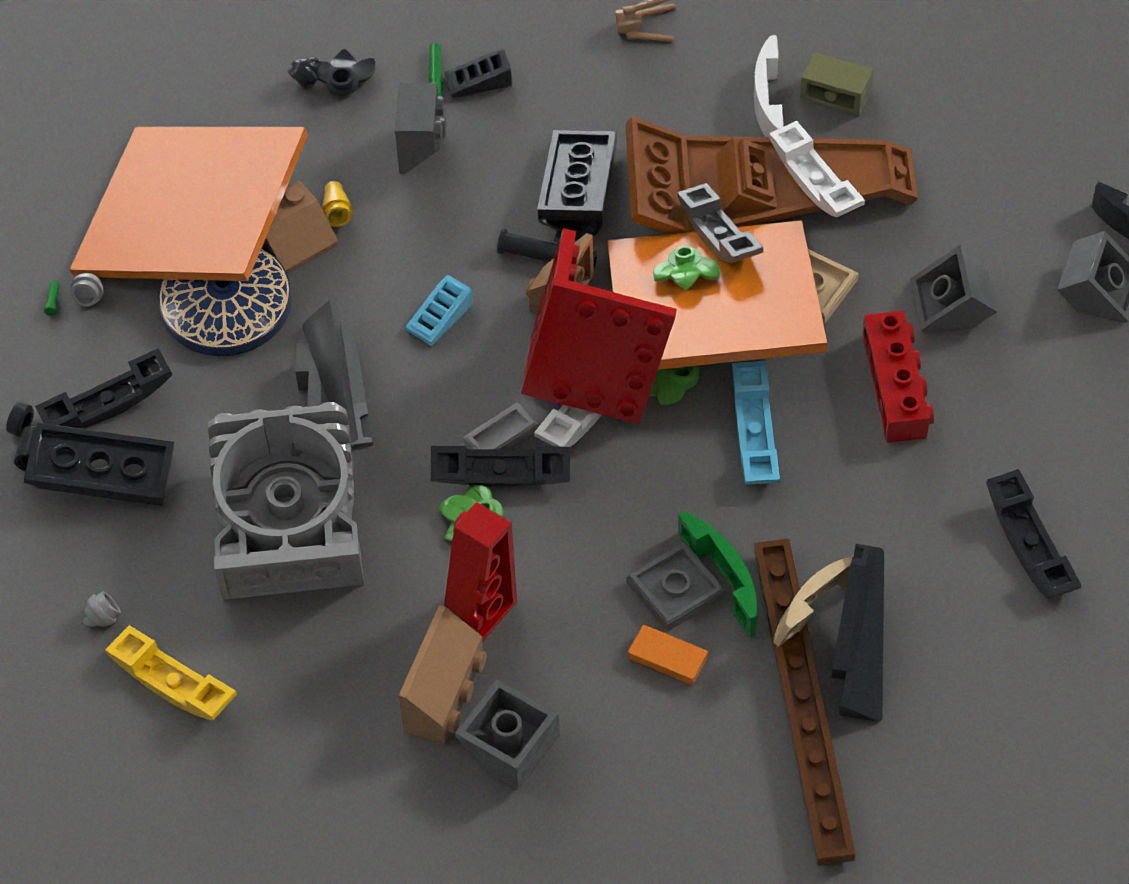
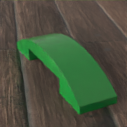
[678,511,757,638]

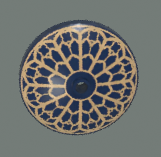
[158,248,292,356]

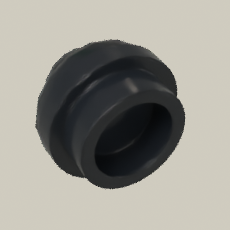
[287,57,319,89]

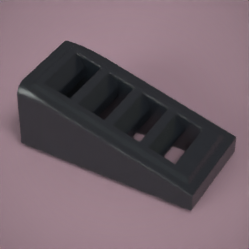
[444,49,512,98]

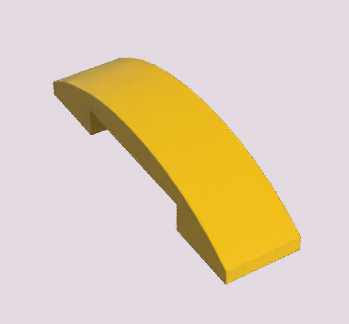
[105,625,237,720]

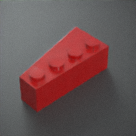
[444,502,518,642]

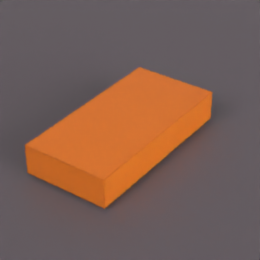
[627,624,708,686]

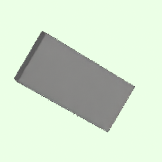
[463,402,538,449]

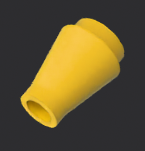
[322,181,353,227]

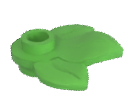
[653,246,720,290]
[649,366,699,405]
[439,485,504,542]

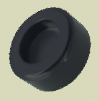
[6,401,34,437]

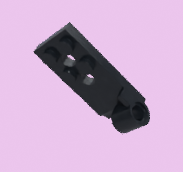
[14,422,174,506]

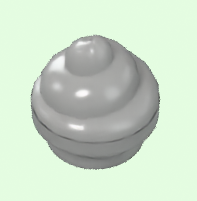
[70,273,104,306]
[83,591,121,627]

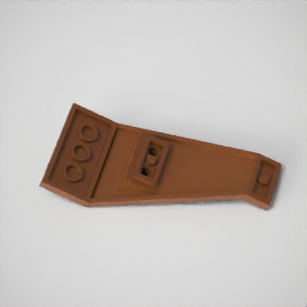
[625,116,918,234]

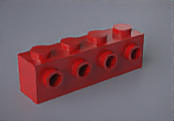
[862,310,934,443]

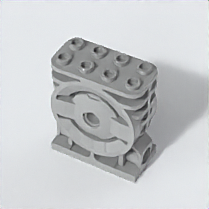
[207,402,364,600]

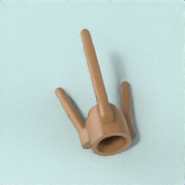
[615,0,676,42]

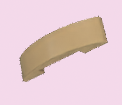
[773,555,854,647]

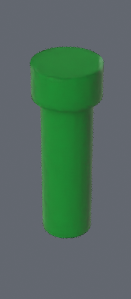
[44,281,59,316]

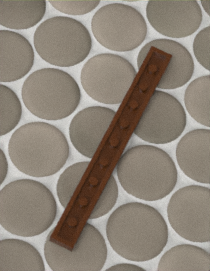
[754,538,856,866]

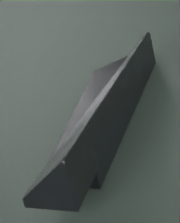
[832,544,885,722]

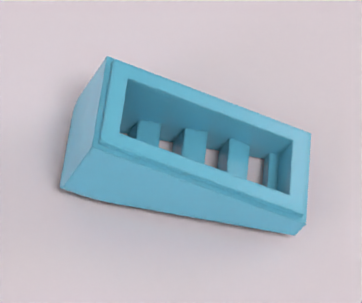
[405,275,473,346]

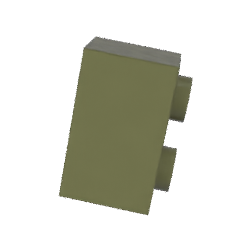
[800,52,874,116]

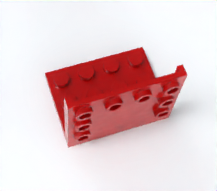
[521,228,677,424]

